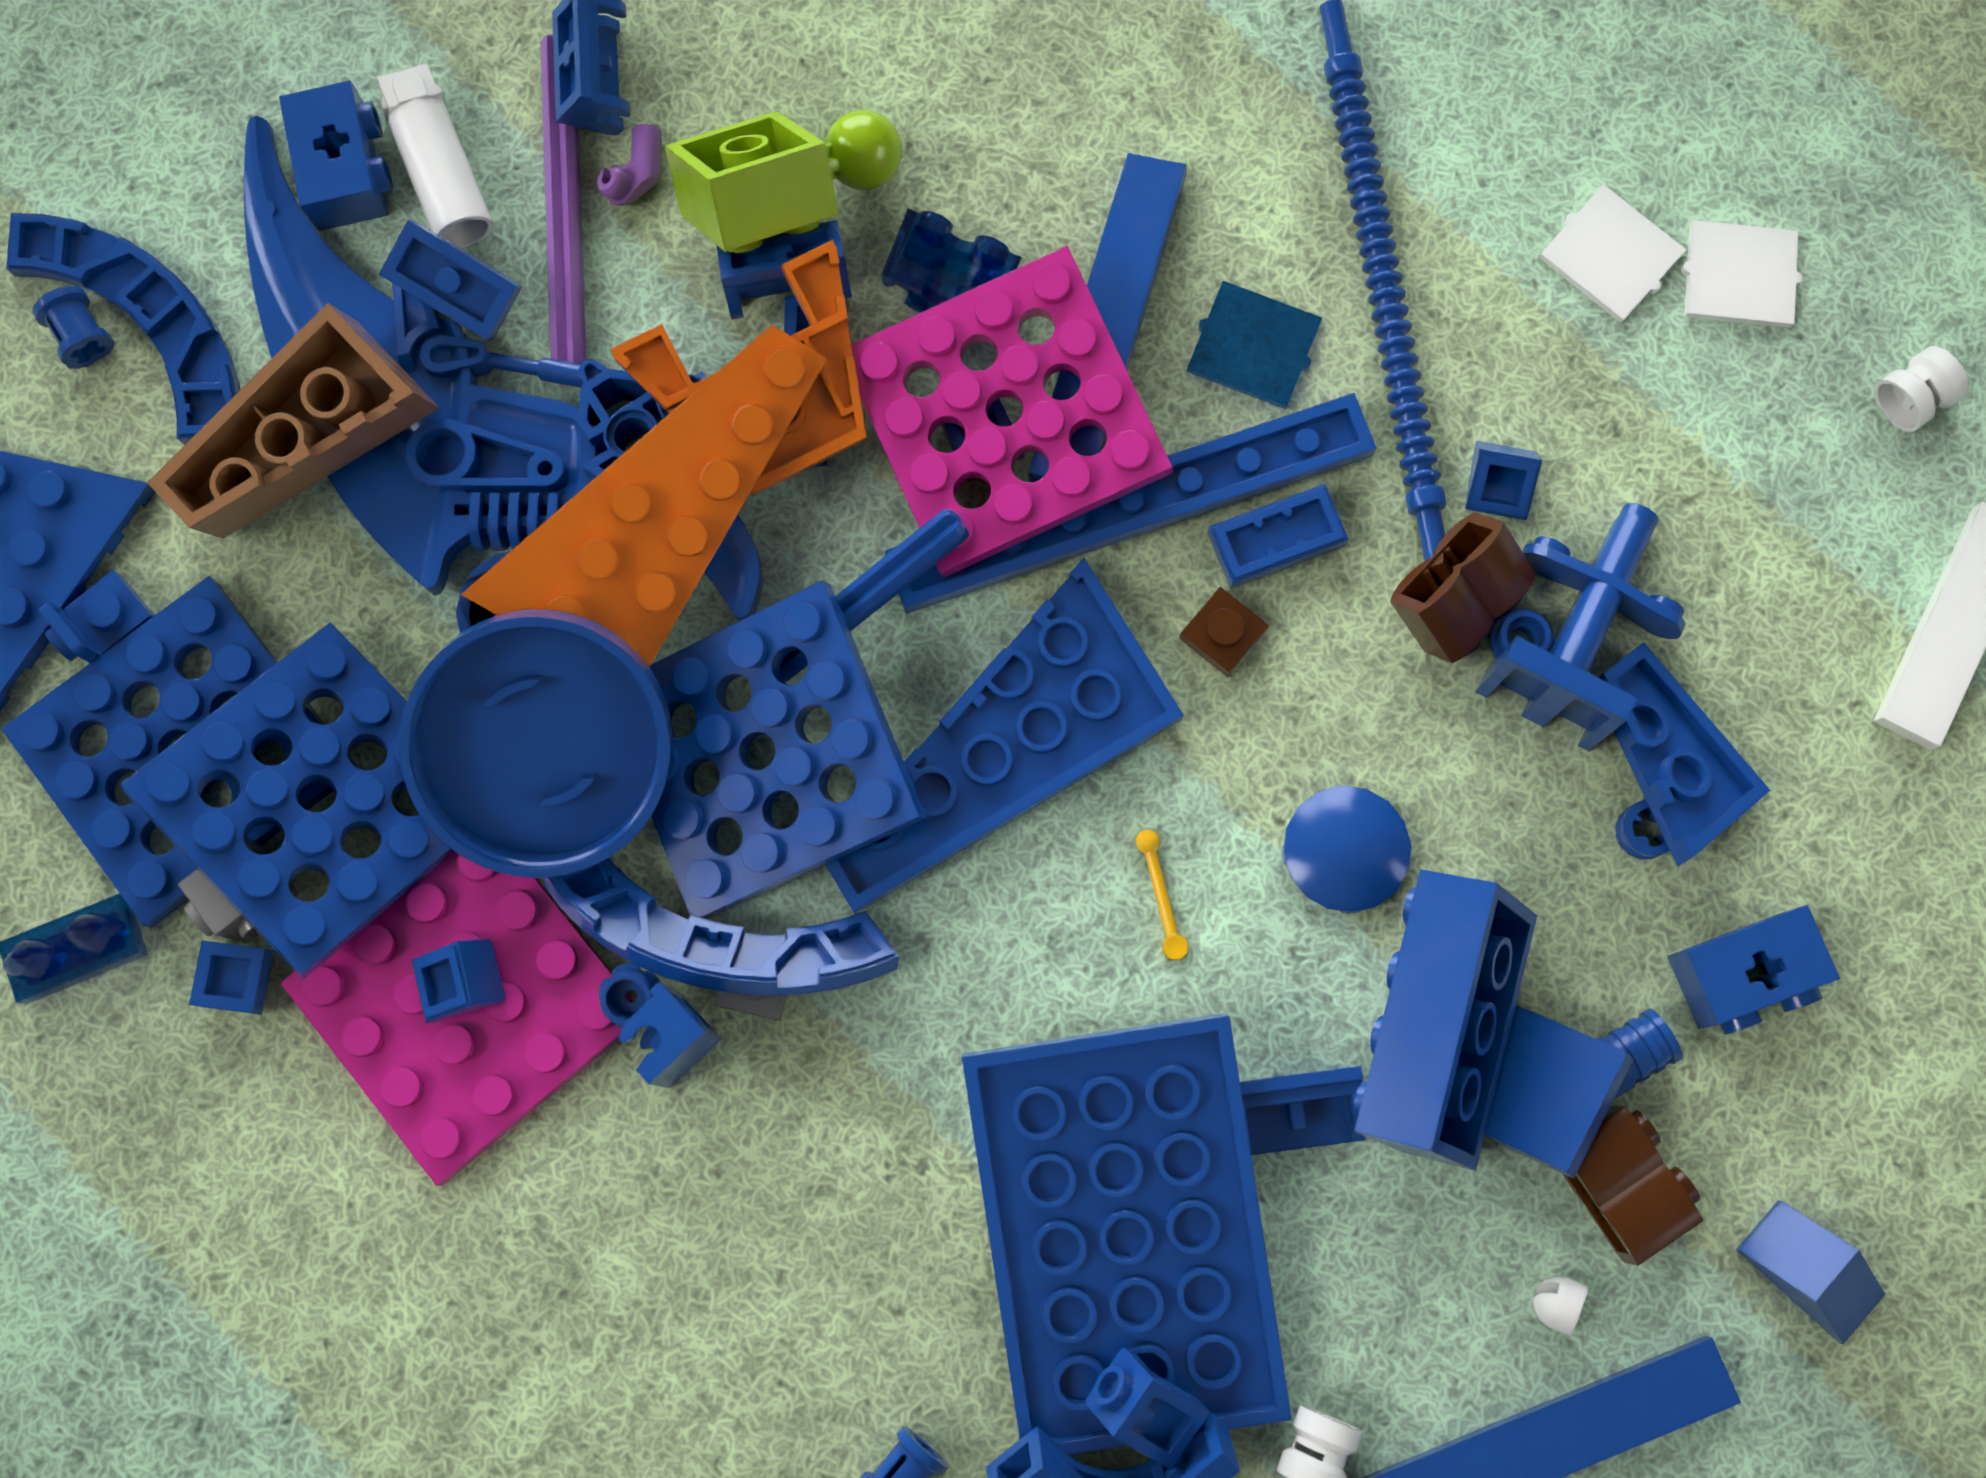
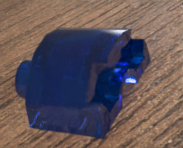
[881,208,1022,313]

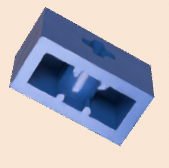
[279,80,394,231]
[1667,904,1840,1035]

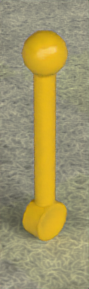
[1135,829,1189,960]

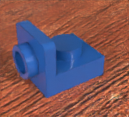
[38,570,155,663]
[1086,1348,1210,1470]

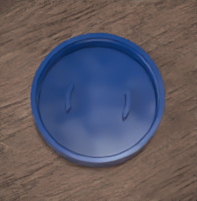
[399,609,672,878]

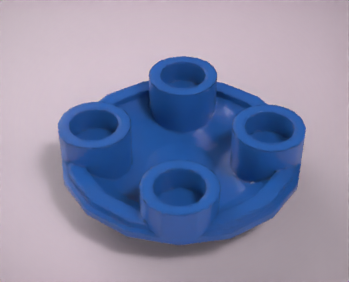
[1281,785,1411,914]

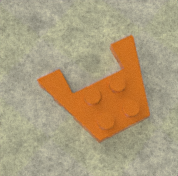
[610,240,867,496]

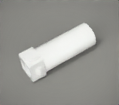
[377,63,494,249]

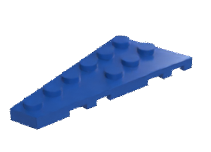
[0,451,156,712]
[825,557,1184,914]

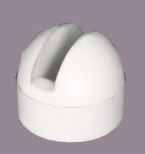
[1533,1276,1588,1337]

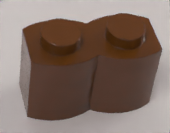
[1390,512,1536,663]
[1562,1106,1703,1266]

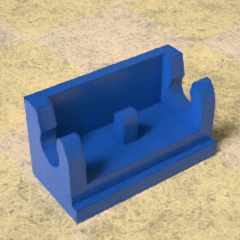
[552,0,631,136]
[717,220,852,320]
[619,982,722,1088]
[1240,1066,1365,1155]

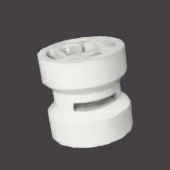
[1874,346,1969,432]
[1276,1405,1364,1478]

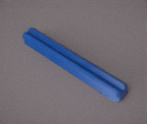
[780,509,970,682]

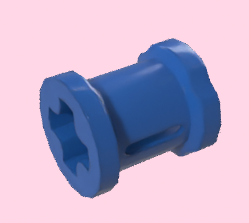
[32,286,115,369]
[860,1426,949,1478]

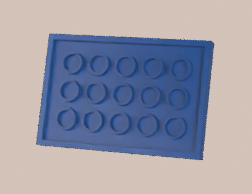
[962,1013,1292,1455]

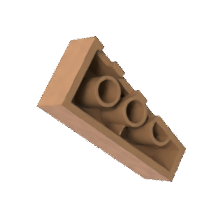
[147,303,440,539]

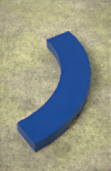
[6,213,241,445]
[544,857,899,996]

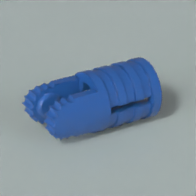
[1597,1008,1683,1100]

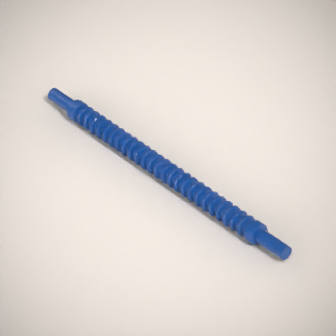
[1320,0,1447,561]

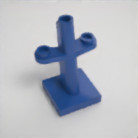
[1475,503,1686,751]

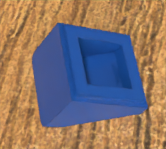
[1465,441,1542,520]
[412,939,505,1023]

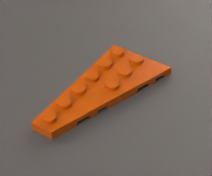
[461,325,827,667]

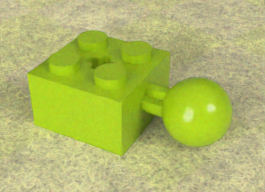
[665,110,902,253]

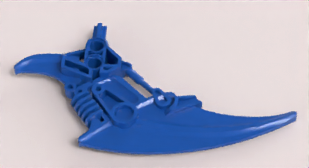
[243,116,763,621]

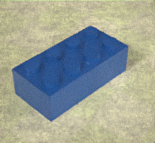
[1354,869,1538,1171]

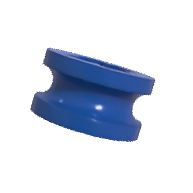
[1615,799,1670,859]

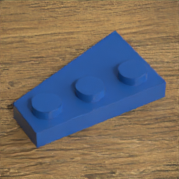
[1598,642,1770,866]

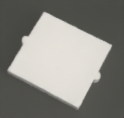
[1539,184,1686,323]
[1681,220,1803,328]

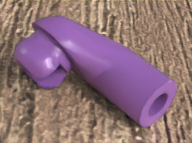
[597,124,662,206]

